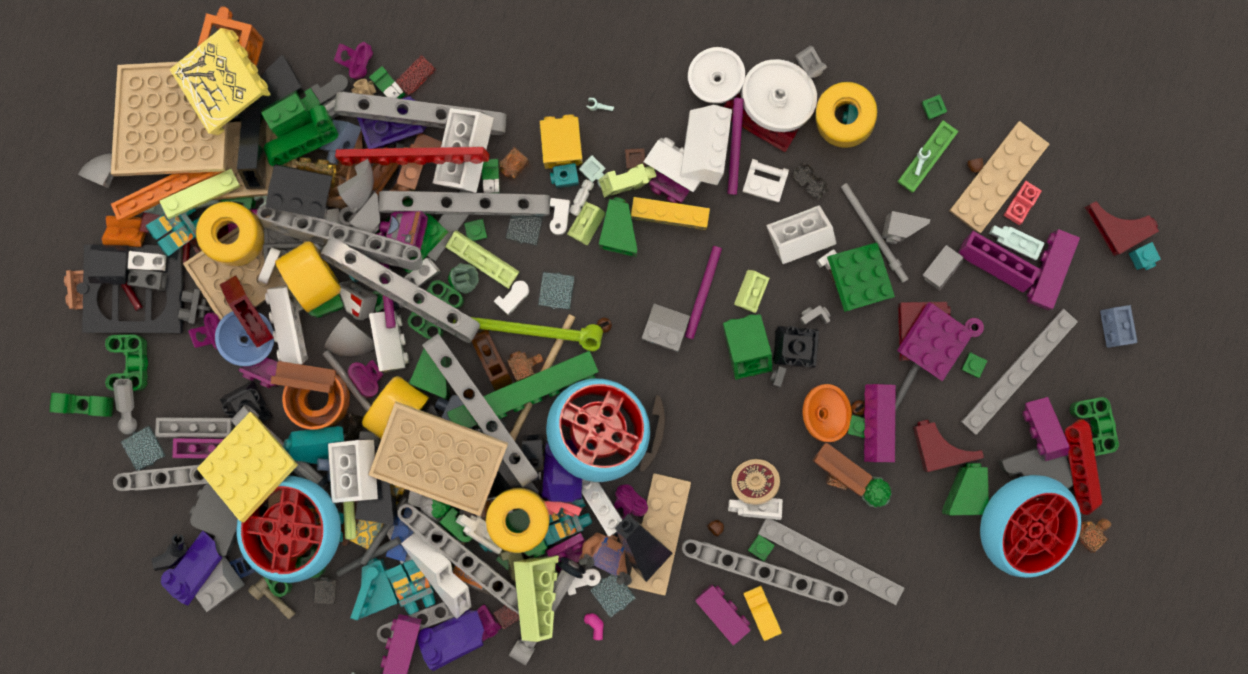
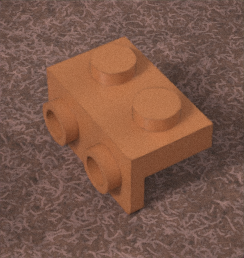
[64,270,83,310]

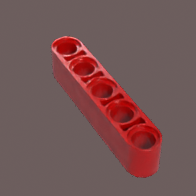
[1065,419,1102,515]

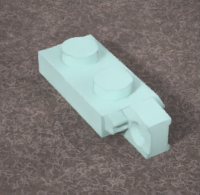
[989,226,1044,261]

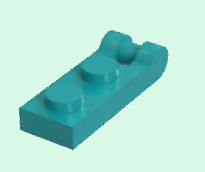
[350,566,381,621]

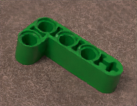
[263,105,339,167]

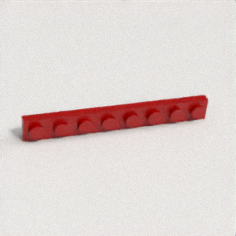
[335,147,489,166]

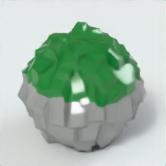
[420,495,451,520]

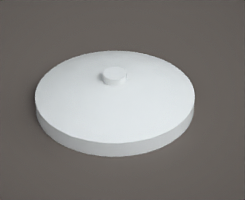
[741,60,817,132]

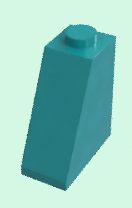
[283,426,344,464]
[361,557,399,618]

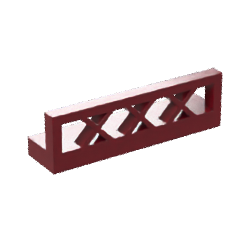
[724,92,800,152]

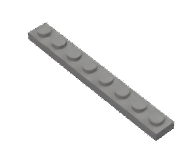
[961,309,1078,435]
[758,518,904,605]

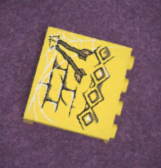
[170,28,271,135]

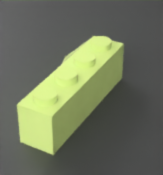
[514,556,559,642]

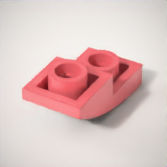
[1003,181,1042,225]
[544,500,582,517]

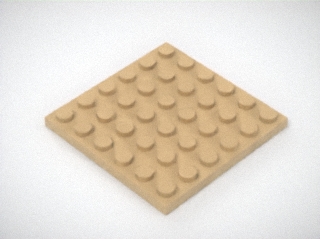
[111,62,228,176]

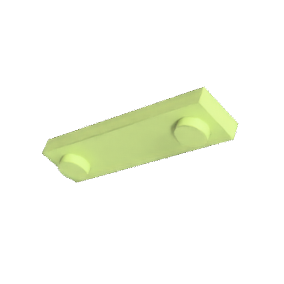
[160,169,240,219]
[445,230,519,289]

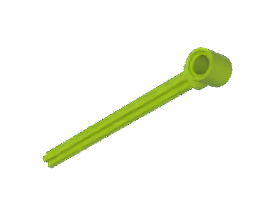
[453,317,603,351]

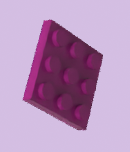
[897,302,974,381]

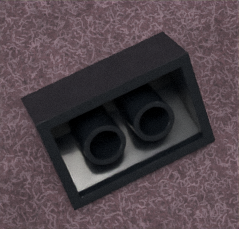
[266,164,333,219]
[490,455,539,510]

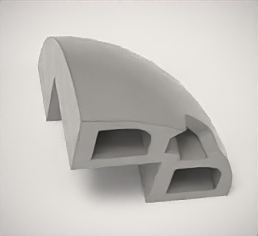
[78,153,114,188]
[337,159,374,212]
[325,317,375,357]

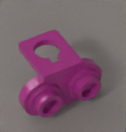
[334,42,373,80]
[188,312,220,349]
[347,360,383,398]
[614,484,648,519]

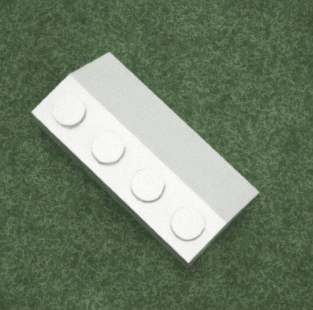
[680,105,732,185]
[433,108,494,193]
[265,285,308,364]

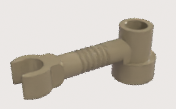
[248,577,295,619]

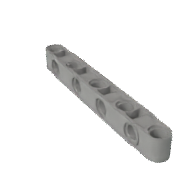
[334,92,507,135]
[379,191,550,216]
[257,204,423,271]
[320,238,480,343]
[422,334,539,487]
[113,465,209,491]
[398,503,519,615]
[682,539,848,606]

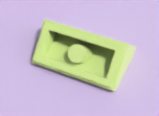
[567,202,606,245]
[734,270,770,313]

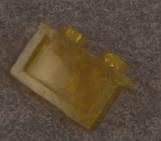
[293,157,336,188]

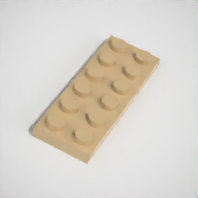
[949,121,1049,234]
[628,473,691,595]

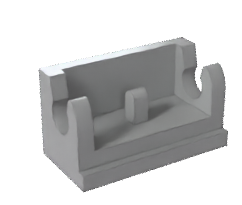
[923,245,963,291]

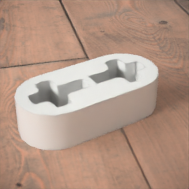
[258,247,281,284]

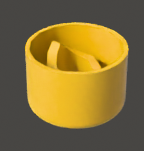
[816,82,877,148]
[196,202,264,267]
[275,241,341,313]
[362,376,429,439]
[486,488,550,553]

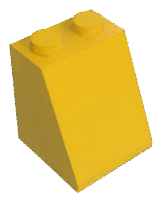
[540,115,583,169]

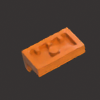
[102,216,147,247]

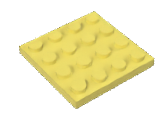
[197,412,298,522]

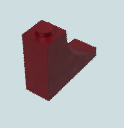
[1085,201,1159,256]
[220,275,274,348]
[898,302,951,361]
[913,419,984,472]

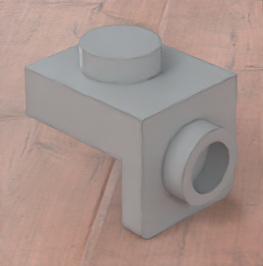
[795,46,827,78]
[799,305,831,325]

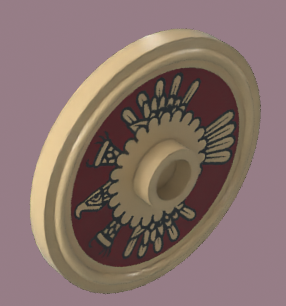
[732,459,780,505]

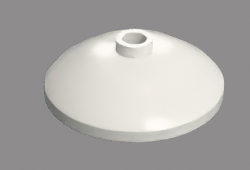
[688,47,745,103]

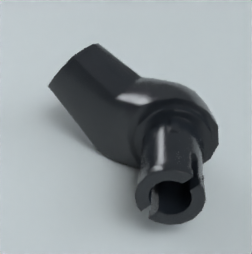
[152,534,187,571]

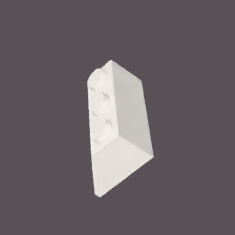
[644,137,701,192]
[766,205,836,264]
[369,311,410,373]
[328,440,378,503]

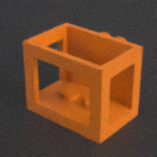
[197,7,264,67]

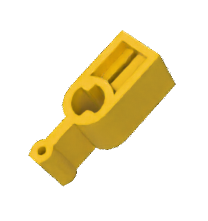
[743,585,782,641]

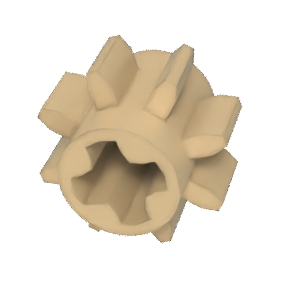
[351,79,376,95]

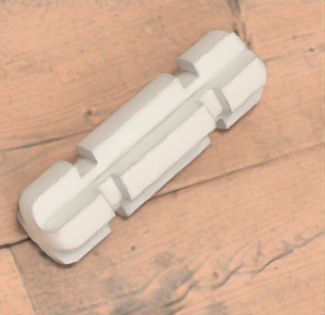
[569,180,594,216]

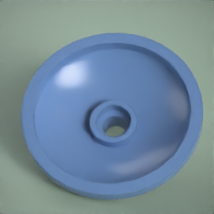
[215,311,274,366]

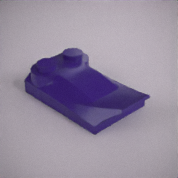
[357,96,427,149]
[542,440,582,502]
[161,530,222,605]
[417,610,484,671]

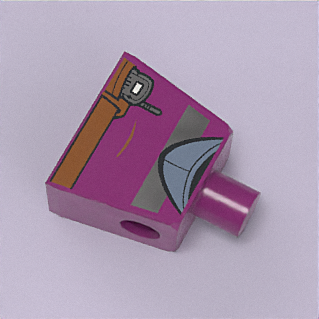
[379,211,428,250]

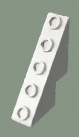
[582,479,623,536]
[401,533,471,618]

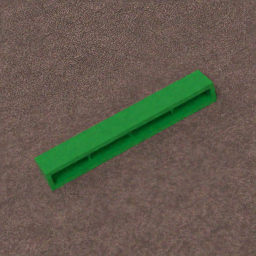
[446,351,598,428]

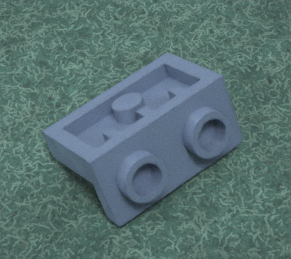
[1100,305,1138,348]

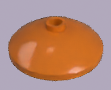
[803,384,852,442]

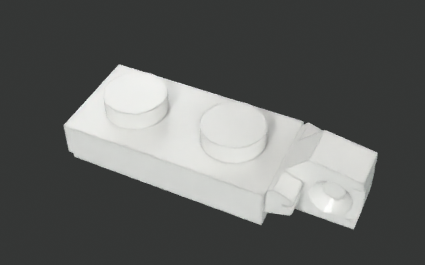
[728,498,782,520]
[456,514,502,554]

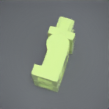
[599,164,656,198]

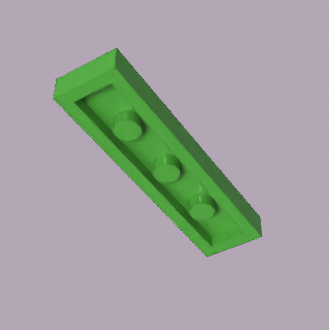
[897,120,959,193]

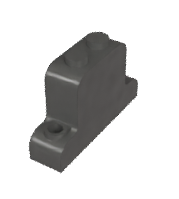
[998,448,1073,498]
[189,484,238,556]

